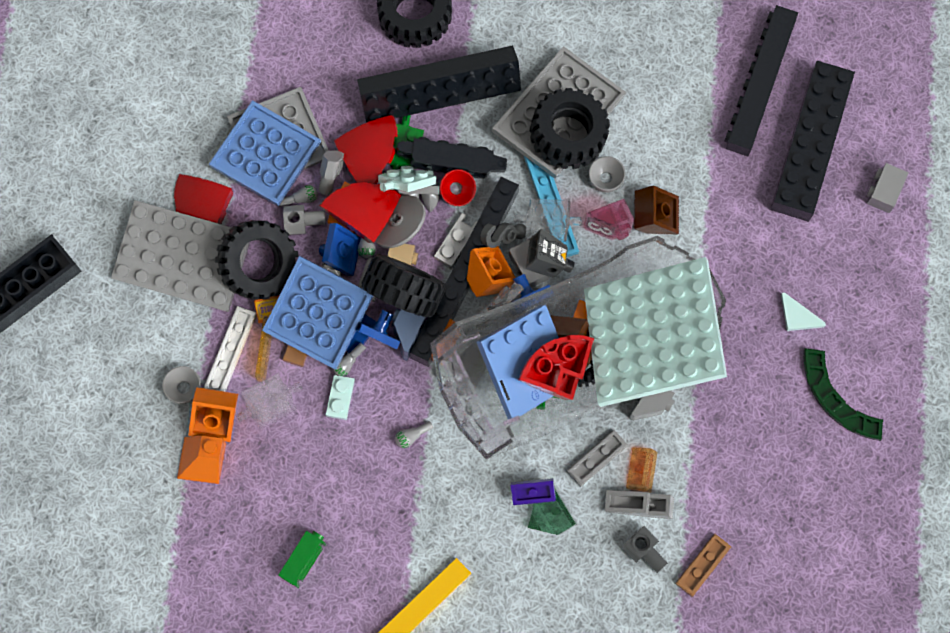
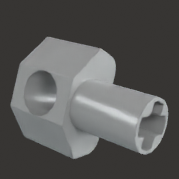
[318,150,344,195]
[283,205,326,235]

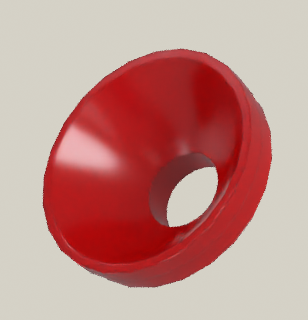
[440,169,476,206]

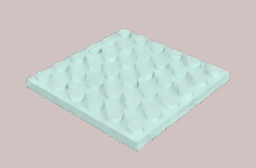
[584,257,727,407]

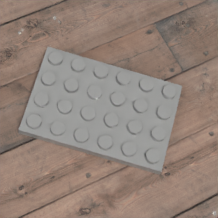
[491,46,626,179]
[111,200,250,312]

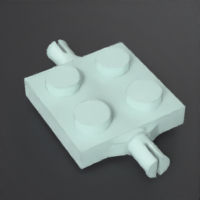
[378,166,436,192]

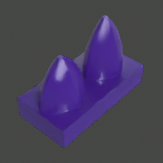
[510,478,556,505]

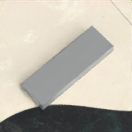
[567,430,628,487]

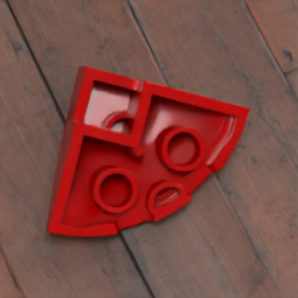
[334,115,398,184]
[174,174,234,224]
[319,182,401,243]
[518,335,594,400]

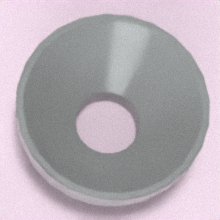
[589,156,626,193]
[162,366,201,404]

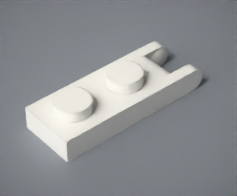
[434,213,478,268]

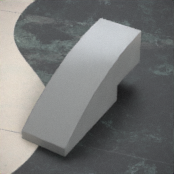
[605,490,674,519]

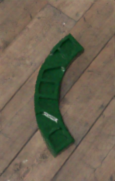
[803,348,883,441]

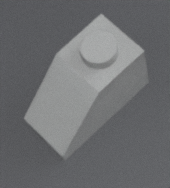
[629,391,675,421]

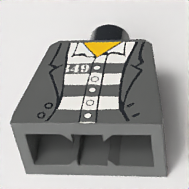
[526,229,575,278]

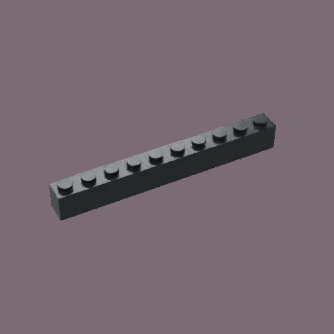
[410,177,519,367]

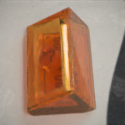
[626,447,658,493]

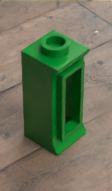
[278,531,326,589]

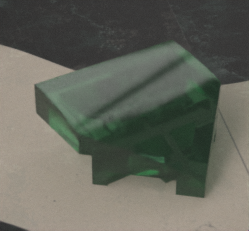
[528,488,577,535]

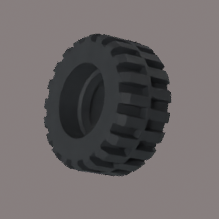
[377,0,452,48]
[530,88,610,169]
[215,220,299,300]
[361,254,446,318]

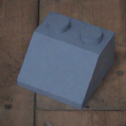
[392,309,426,361]

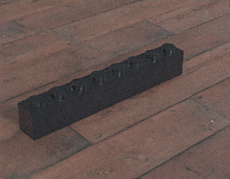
[724,5,799,157]

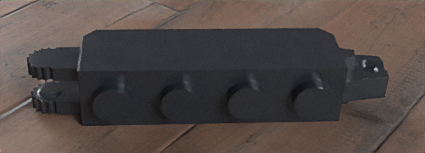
[395,137,507,179]

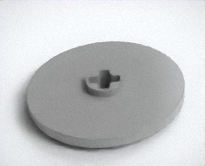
[375,195,426,248]

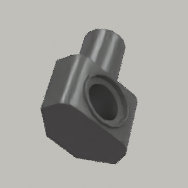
[622,526,668,573]

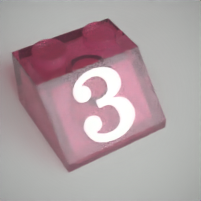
[584,199,634,240]

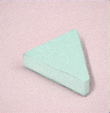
[781,293,826,331]

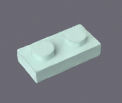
[326,375,355,420]

